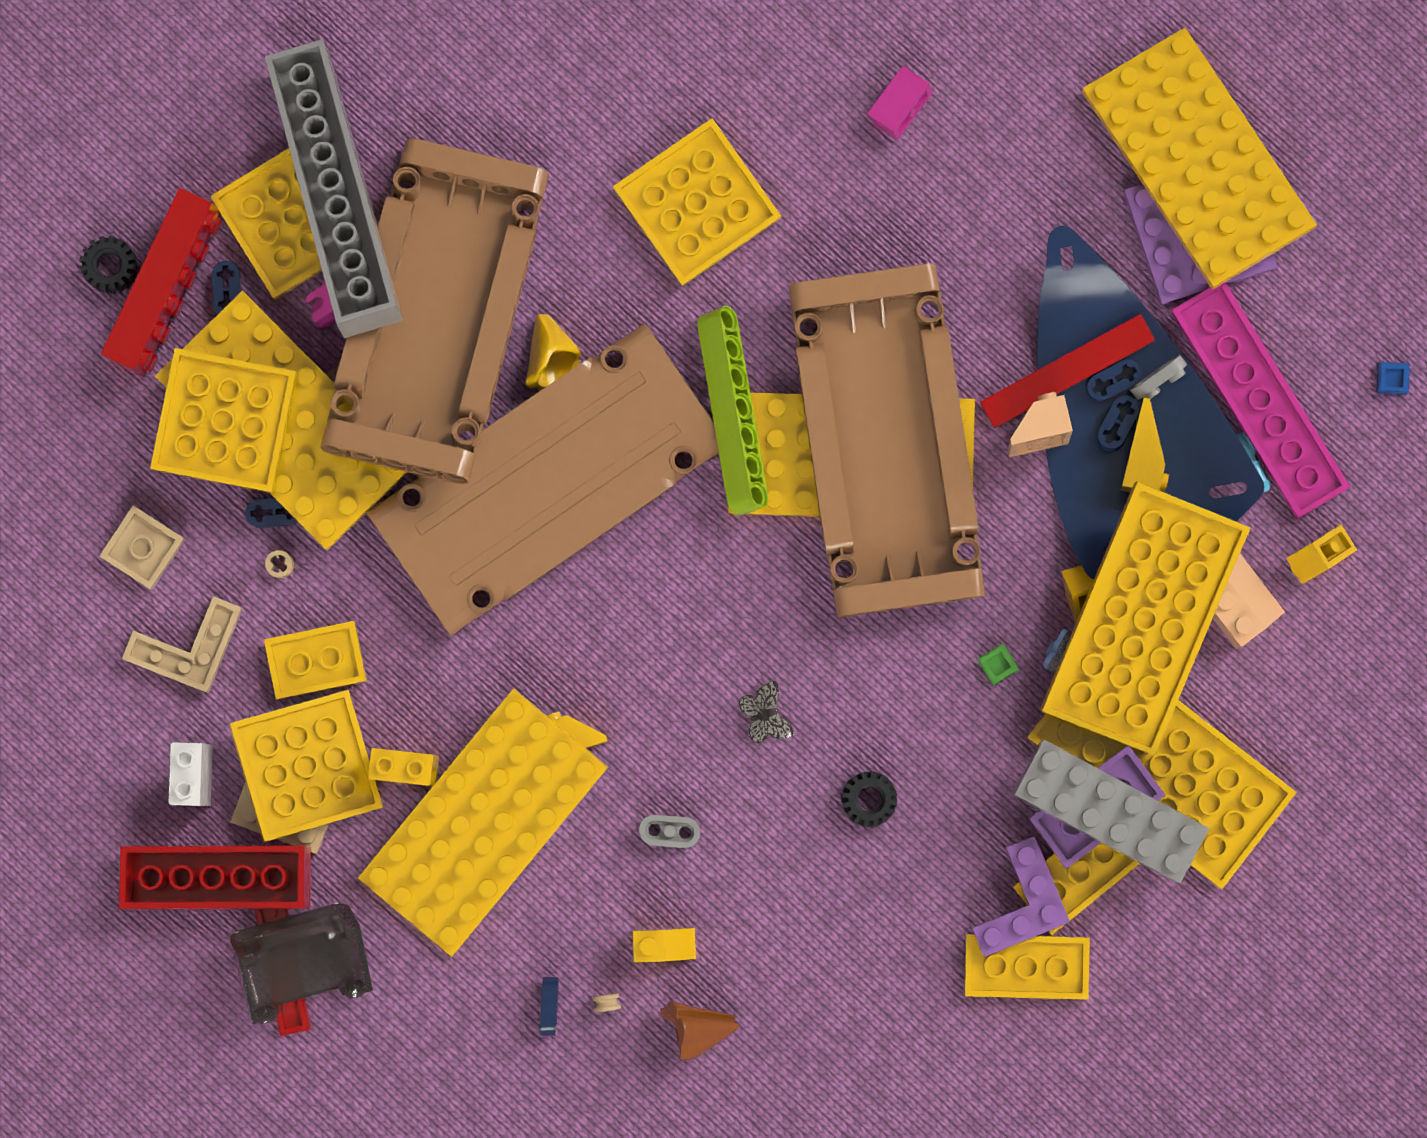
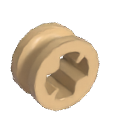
[265,550,294,578]
[592,993,621,1013]

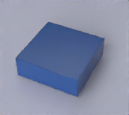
[1376,362,1410,395]

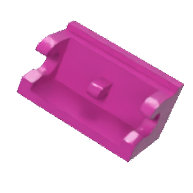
[867,66,933,141]
[305,280,336,331]

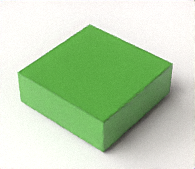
[977,643,1019,686]

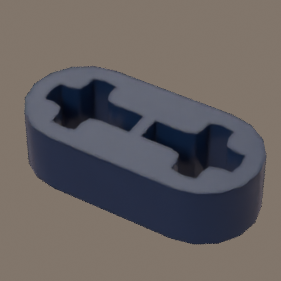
[212,261,242,314]
[1086,359,1142,401]
[1098,395,1139,452]
[245,498,299,528]
[540,977,559,1036]

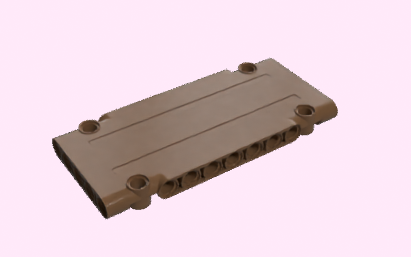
[320,138,549,484]
[788,263,986,617]
[367,323,719,636]

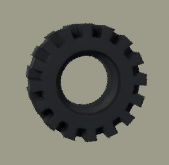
[80,236,138,294]
[841,771,898,827]

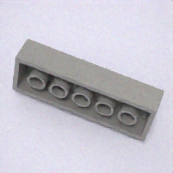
[1011,740,1210,884]

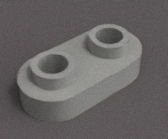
[1130,354,1187,400]
[639,815,700,848]

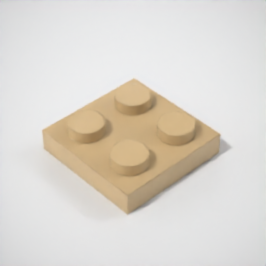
[99,505,186,590]

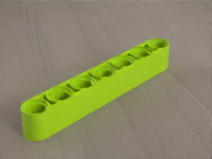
[697,306,768,516]

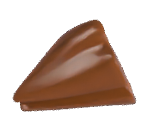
[660,1001,739,1061]

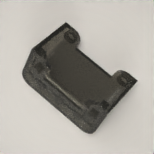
[230,903,373,1024]

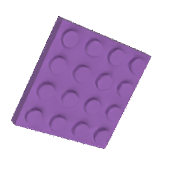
[1123,184,1277,306]

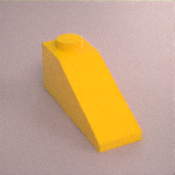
[1121,398,1169,493]

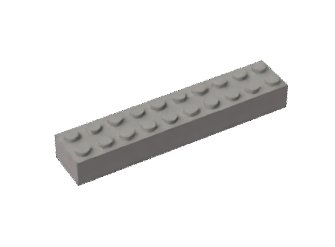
[265,39,403,338]

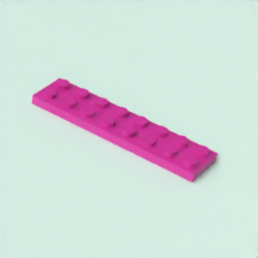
[1170,282,1350,519]

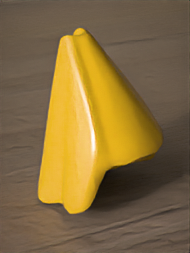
[526,314,581,391]

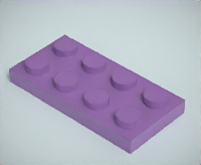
[1028,745,1165,869]

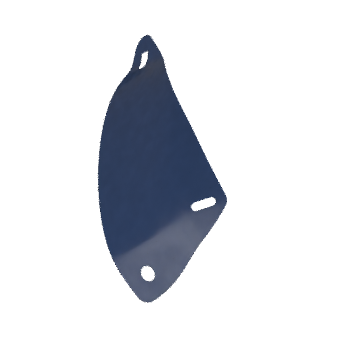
[1037,226,1264,579]

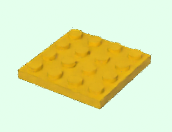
[613,118,782,287]
[210,148,322,300]
[150,348,297,493]
[229,690,383,843]

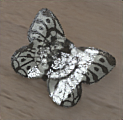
[739,681,795,743]

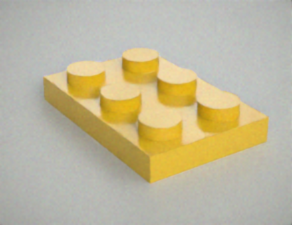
[264,621,367,700]

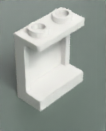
[169,742,213,806]

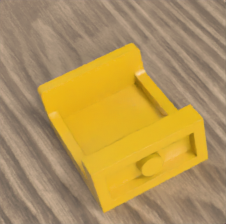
[368,748,439,786]

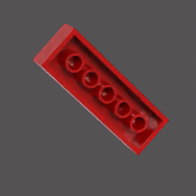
[101,188,222,377]
[119,846,311,910]

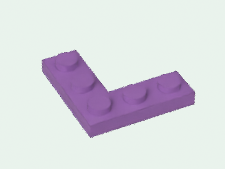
[972,836,1070,957]

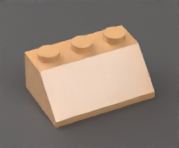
[1008,392,1073,458]
[1213,554,1285,649]

